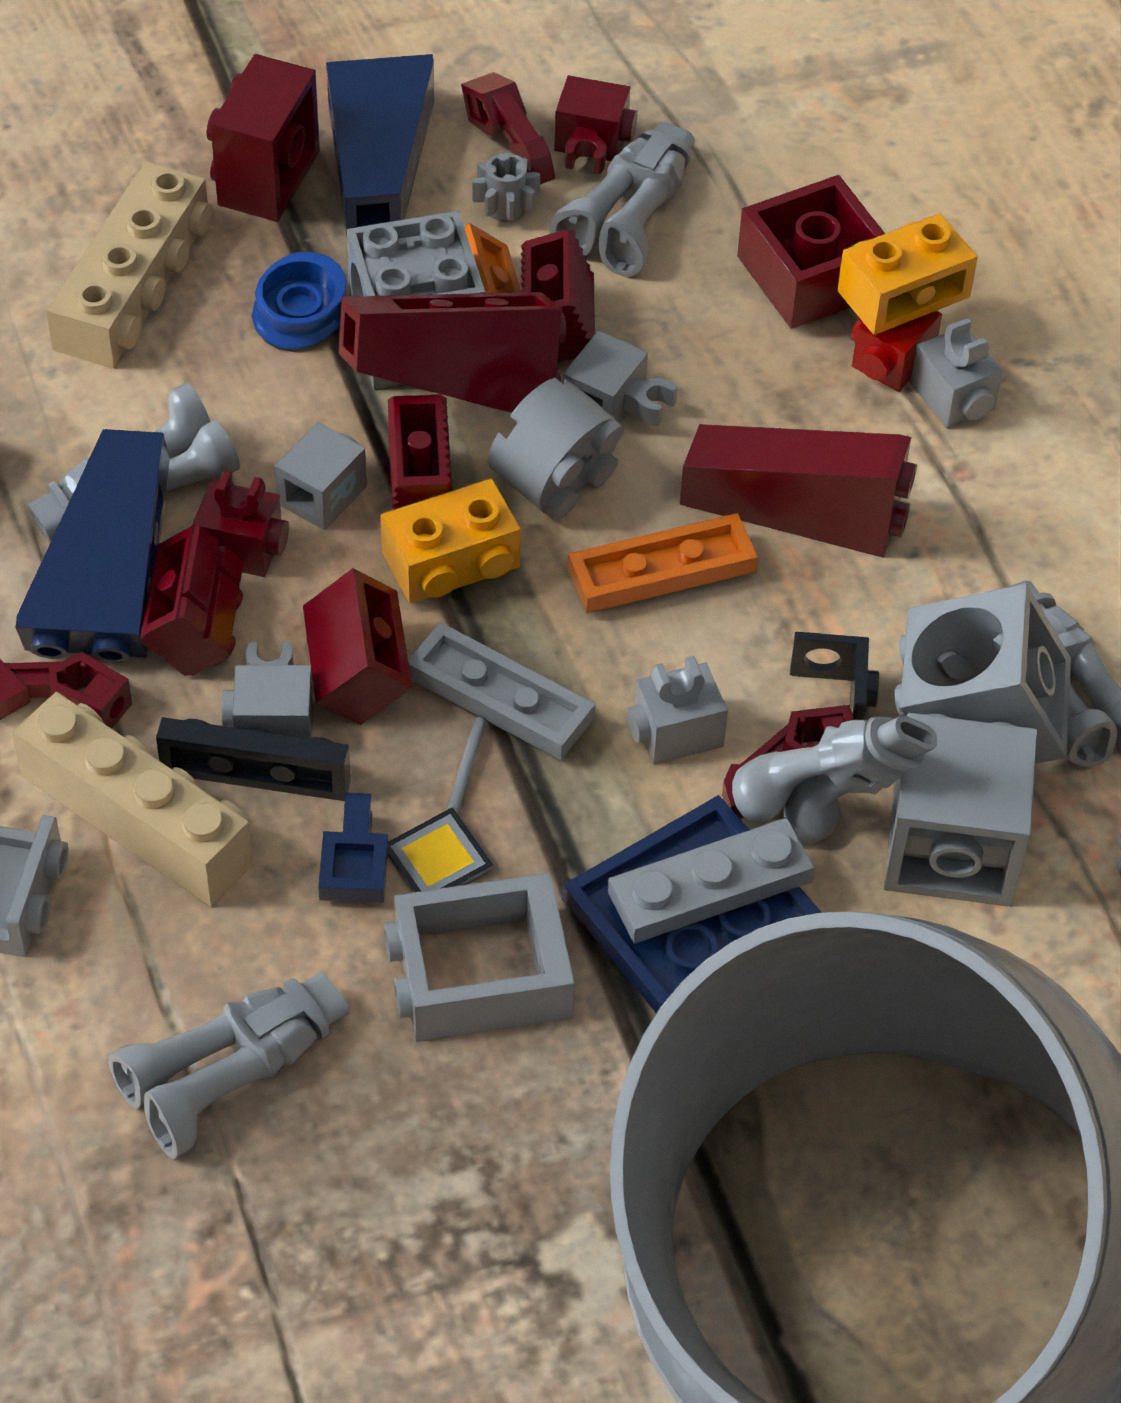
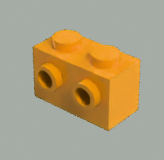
[837,213,978,335]
[380,478,521,604]

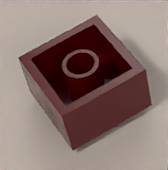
[206,54,320,222]
[737,175,885,329]

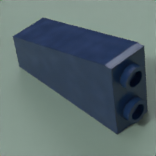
[326,54,434,237]
[15,429,170,663]

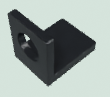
[790,632,879,720]

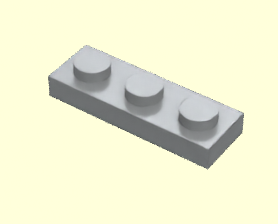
[408,622,595,760]
[608,818,815,944]

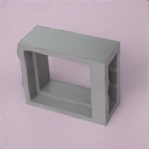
[384,873,575,1042]

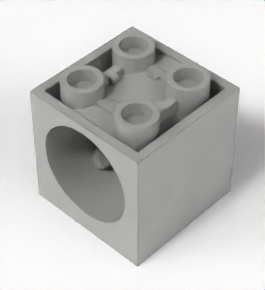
[347,211,485,390]
[895,583,1071,764]
[884,712,1037,907]

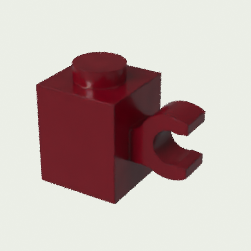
[554,75,638,174]
[192,471,289,577]

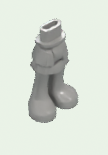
[549,122,695,277]
[27,383,240,541]
[1009,580,1121,767]
[732,715,937,845]
[108,972,349,1159]

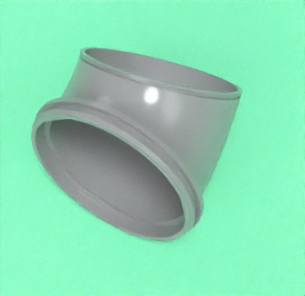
[610,911,1121,1403]

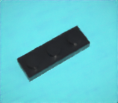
[156,717,351,801]

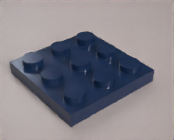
[562,795,822,1014]

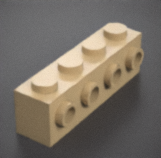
[46,161,213,369]
[12,692,253,907]

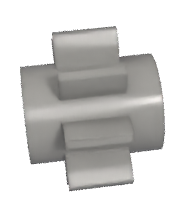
[472,153,540,222]

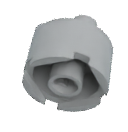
[488,378,624,521]

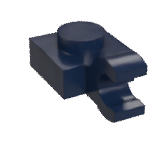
[318,793,388,903]

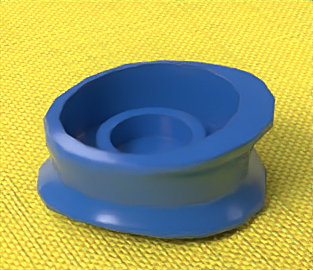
[251,252,347,350]

